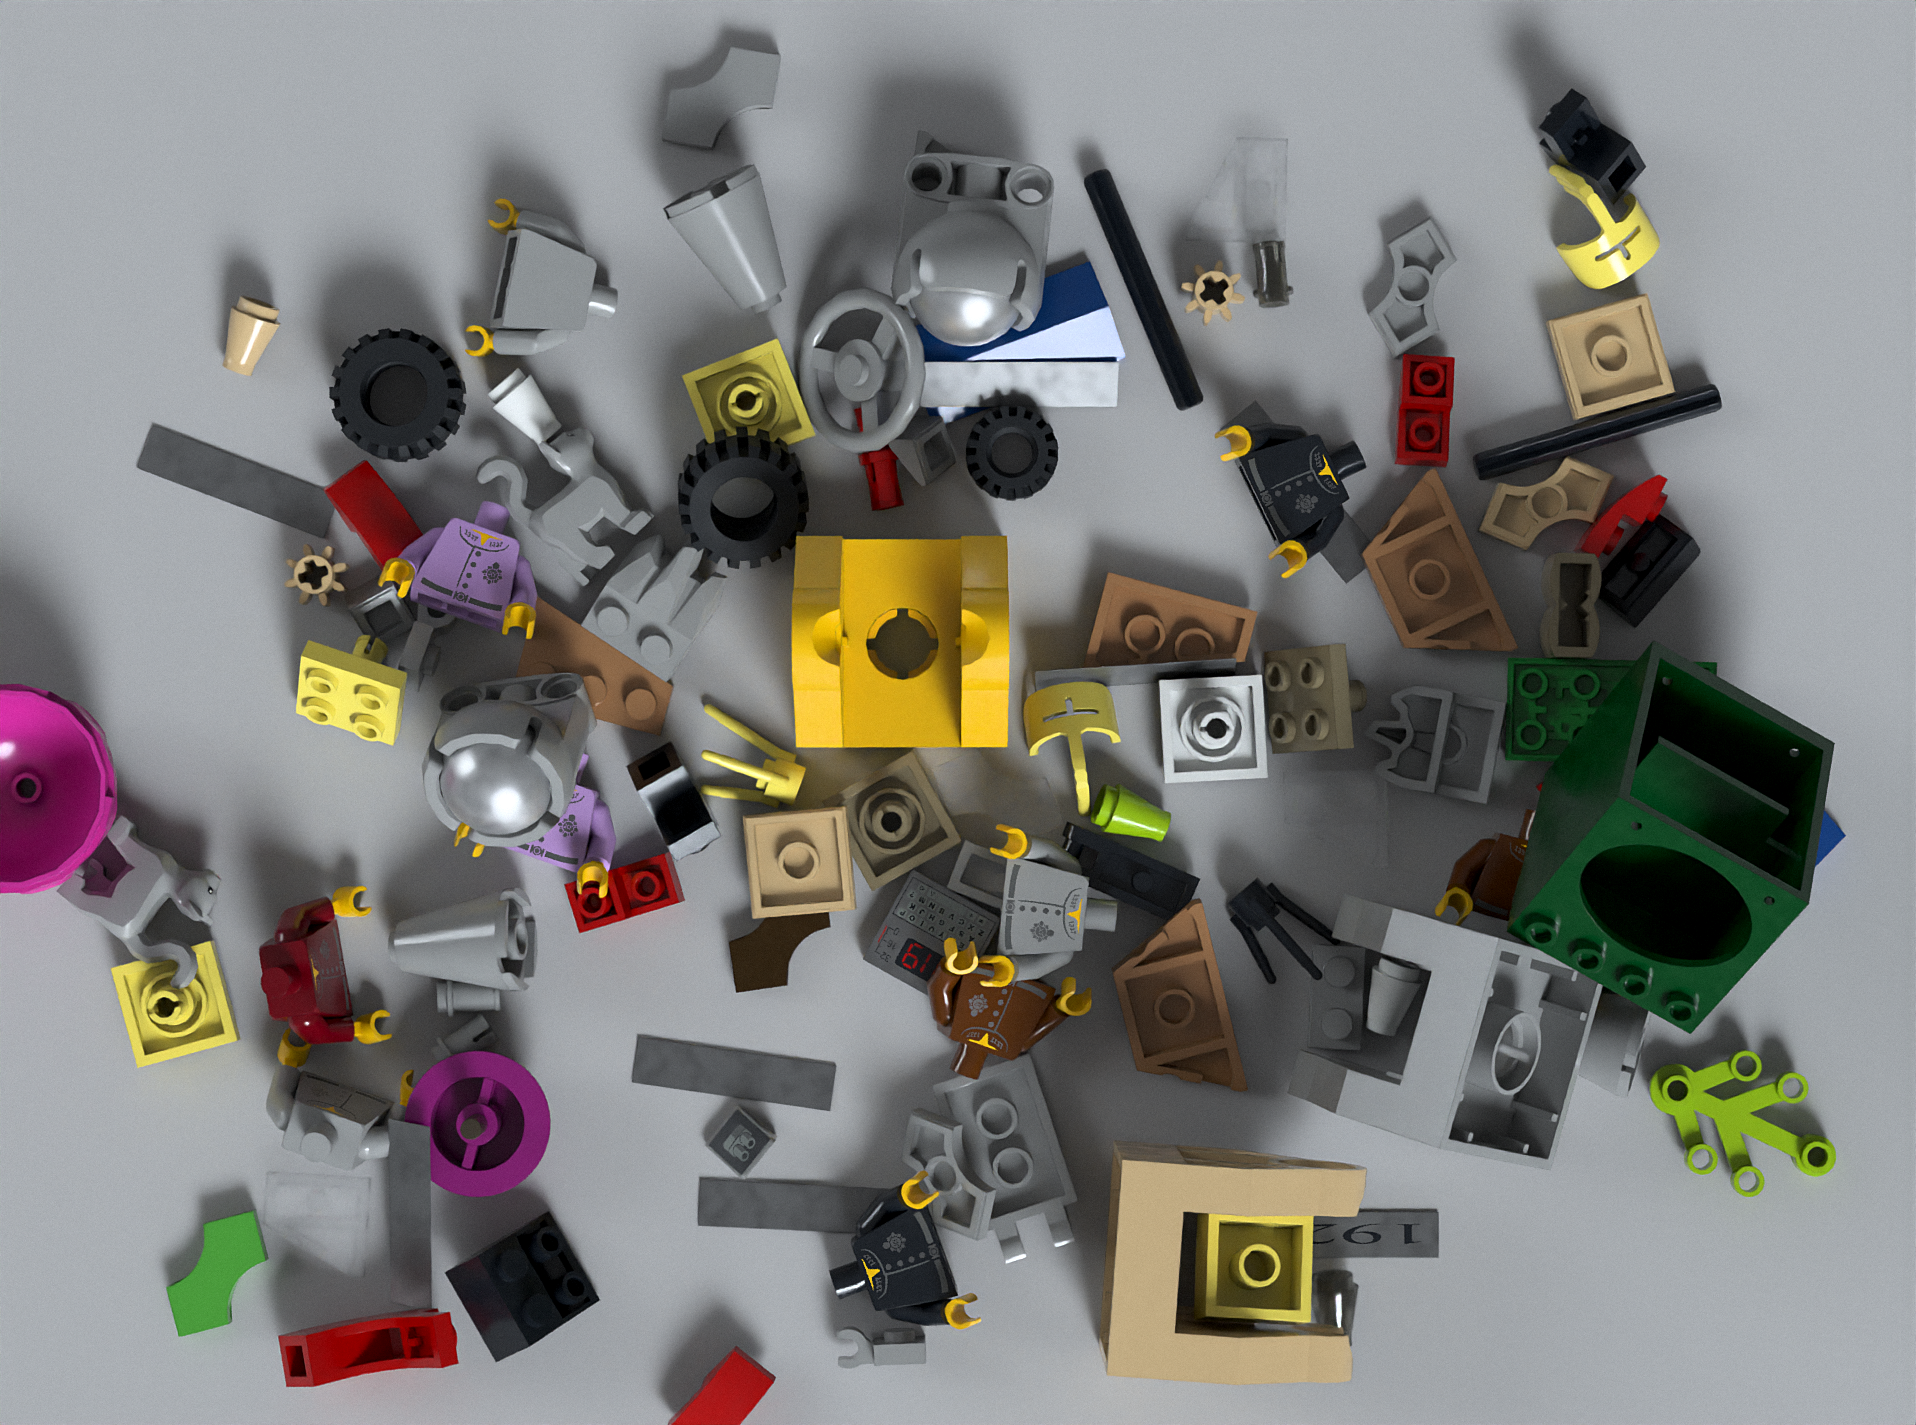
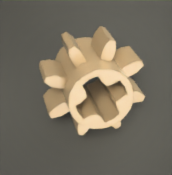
[1180,260,1245,326]
[284,544,350,607]

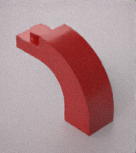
[278,1308,459,1387]

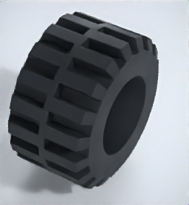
[329,328,466,462]
[677,426,809,569]

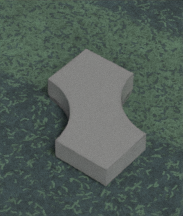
[662,47,781,150]
[1368,216,1457,358]
[900,1108,997,1241]

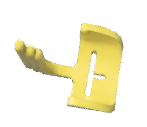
[1549,164,1660,289]
[1023,682,1121,817]

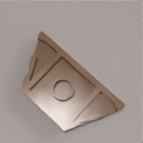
[1360,468,1518,652]
[1111,898,1248,1092]

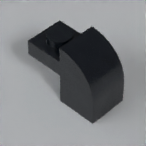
[1538,88,1646,206]
[626,741,721,862]

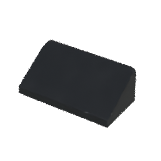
[1598,513,1701,628]

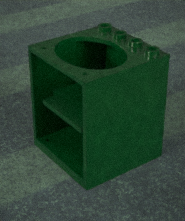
[1506,640,1835,1034]

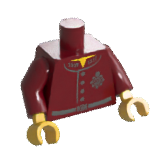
[259,886,392,1045]

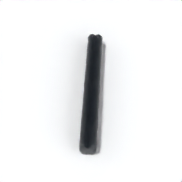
[1084,169,1203,411]
[1473,384,1722,481]

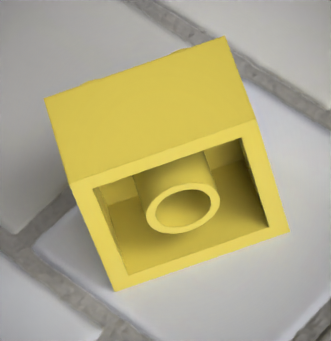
[1194,1213,1314,1325]

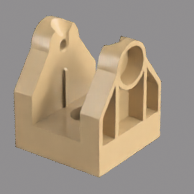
[1099,1140,1367,1385]

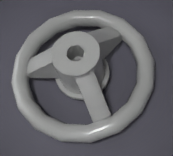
[797,287,926,453]

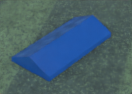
[916,261,1126,425]

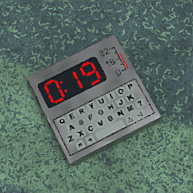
[863,869,1000,996]

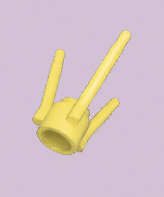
[701,704,806,808]

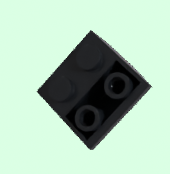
[445,1211,600,1362]

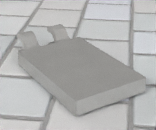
[932,1053,1078,1264]

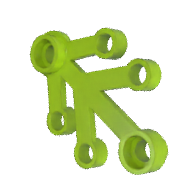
[1649,1049,1836,1197]

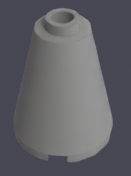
[663,164,787,314]
[388,887,538,991]
[1578,993,1651,1098]

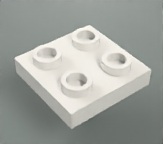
[1158,675,1268,783]

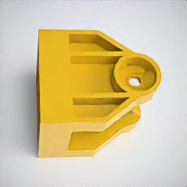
[792,536,1009,748]

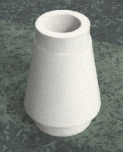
[487,368,562,445]
[1366,956,1422,1036]

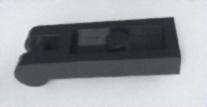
[1061,821,1200,921]

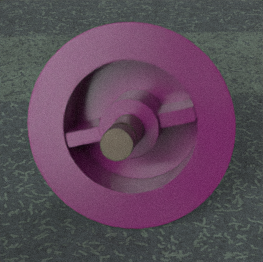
[405,1051,551,1197]

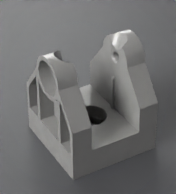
[1287,893,1603,1171]

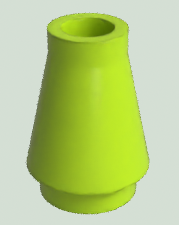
[1091,783,1171,842]

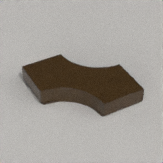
[729,912,831,993]

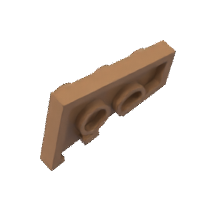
[1082,572,1258,668]
[515,596,674,736]

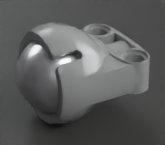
[891,153,1054,346]
[421,673,597,847]

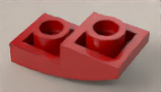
[1395,354,1455,468]
[323,460,423,571]
[1573,474,1668,559]
[564,852,685,934]
[667,1346,776,1425]

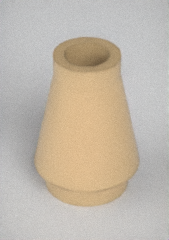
[222,296,281,376]

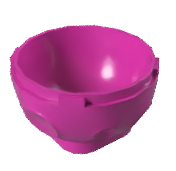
[0,684,117,894]

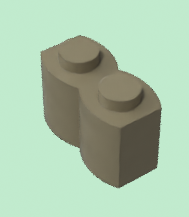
[1539,553,1601,659]

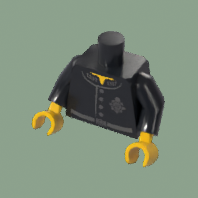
[1214,422,1366,578]
[829,1170,981,1330]

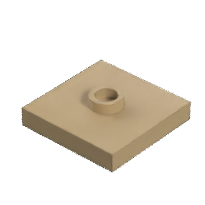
[1546,293,1675,421]
[743,806,857,919]

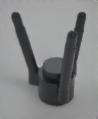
[1227,877,1341,984]

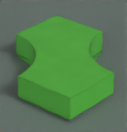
[166,1209,269,1337]

